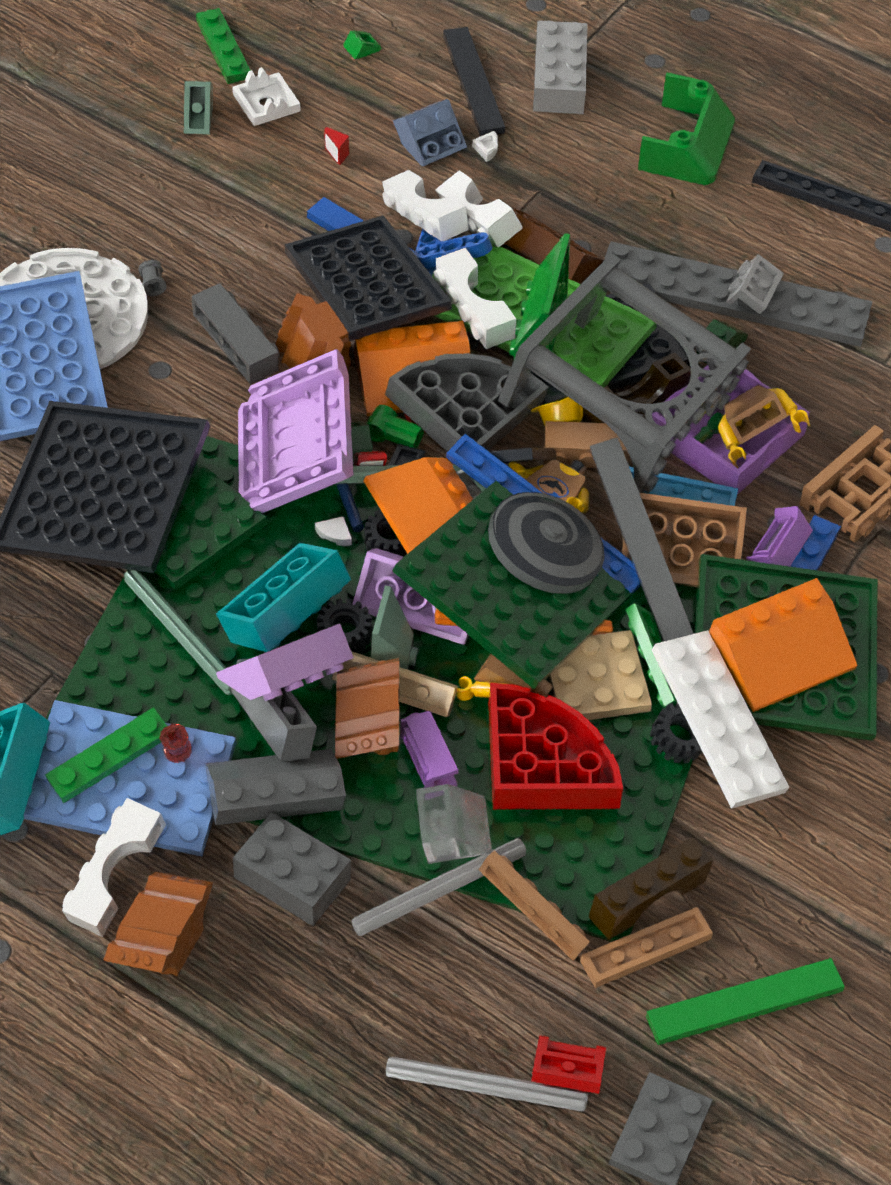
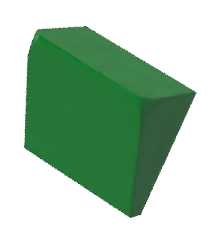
[343,30,381,59]

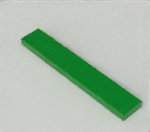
[646,958,845,1045]

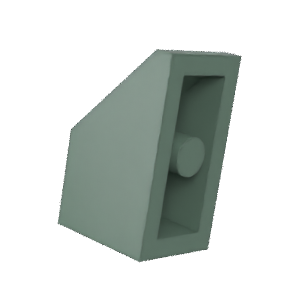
[184,81,213,135]

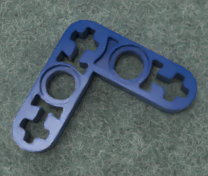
[415,229,493,269]

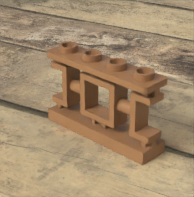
[799,425,891,543]

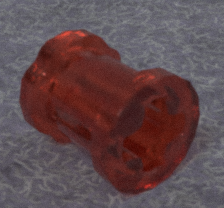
[160,724,192,763]

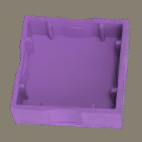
[652,365,810,494]

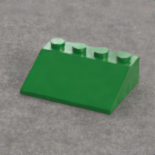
[509,233,570,359]

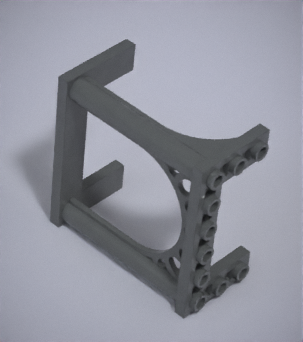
[498,254,751,493]

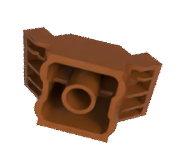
[275,294,351,371]
[335,658,399,759]
[103,872,213,976]

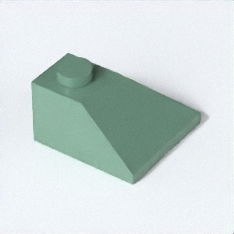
[371,586,418,670]

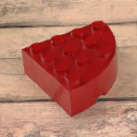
[488,683,623,809]

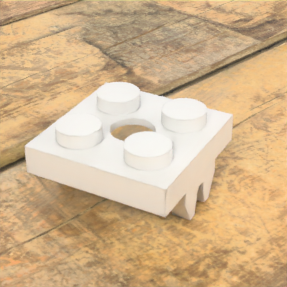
[233,67,301,126]

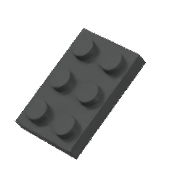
[609,1072,713,1185]

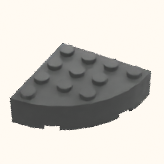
[385,353,549,452]

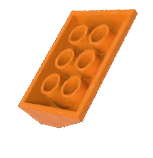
[354,321,471,417]
[363,457,473,554]
[709,578,858,712]

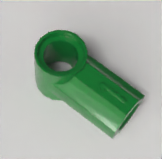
[366,405,424,449]

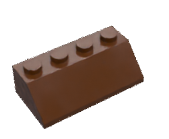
[501,206,604,284]

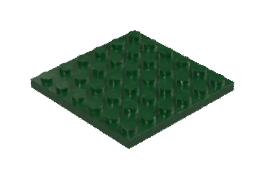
[392,481,633,690]
[695,554,878,741]

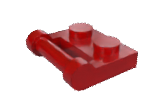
[531,1035,606,1094]

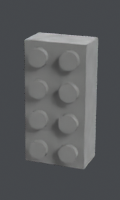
[533,21,587,114]

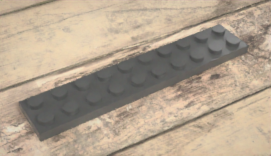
[603,241,873,347]

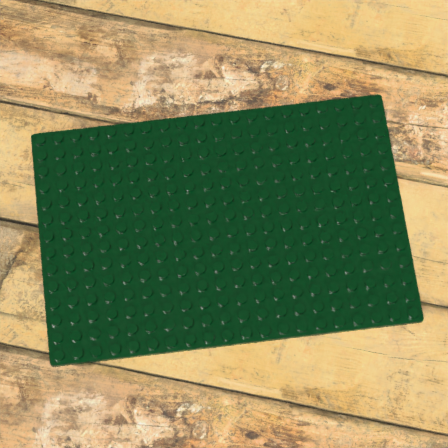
[46,436,698,942]

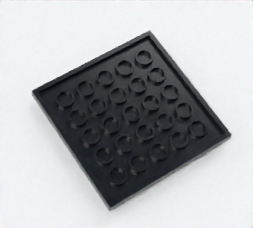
[0,401,211,573]

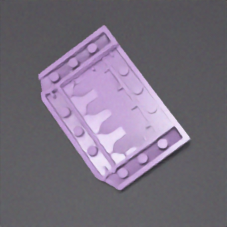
[238,349,353,513]

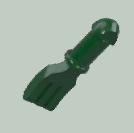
[693,411,723,444]

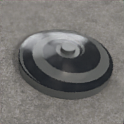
[488,492,604,594]

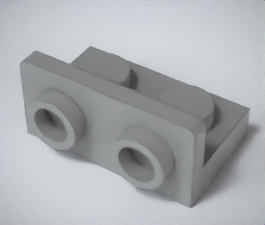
[726,254,784,314]

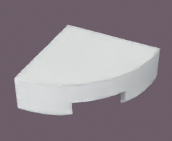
[472,131,498,162]
[315,517,352,546]

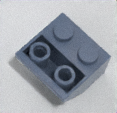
[393,99,467,166]

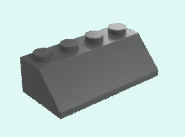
[206,749,346,825]

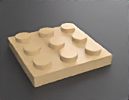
[549,630,652,720]

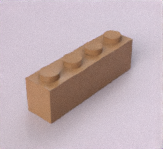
[544,421,633,468]

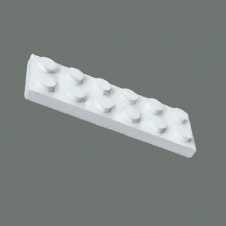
[652,630,789,809]

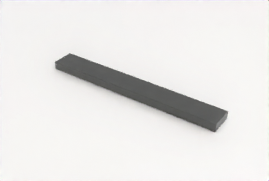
[590,437,694,642]

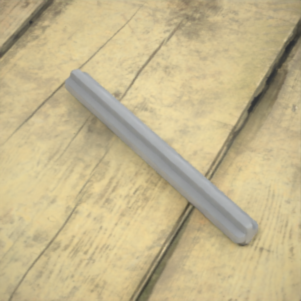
[352,838,526,936]
[386,1057,588,1112]

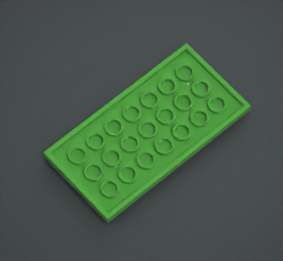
[432,233,656,388]

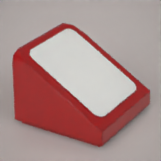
[324,127,349,165]
[354,451,387,466]

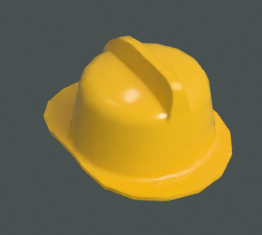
[531,397,583,425]

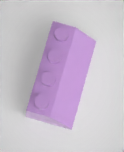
[353,548,469,645]
[216,624,354,701]

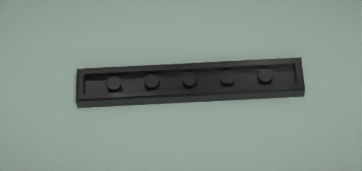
[443,27,505,137]
[752,160,891,232]

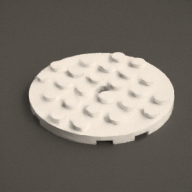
[0,248,148,369]

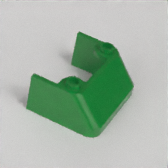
[638,72,735,185]

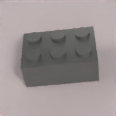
[233,812,351,926]

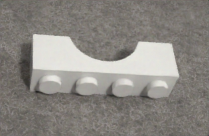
[382,170,469,241]
[435,170,523,248]
[434,248,516,349]
[62,798,166,937]

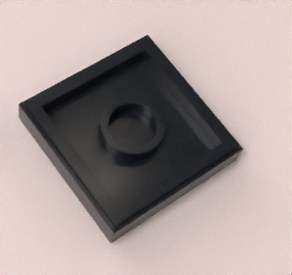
[489,448,556,464]

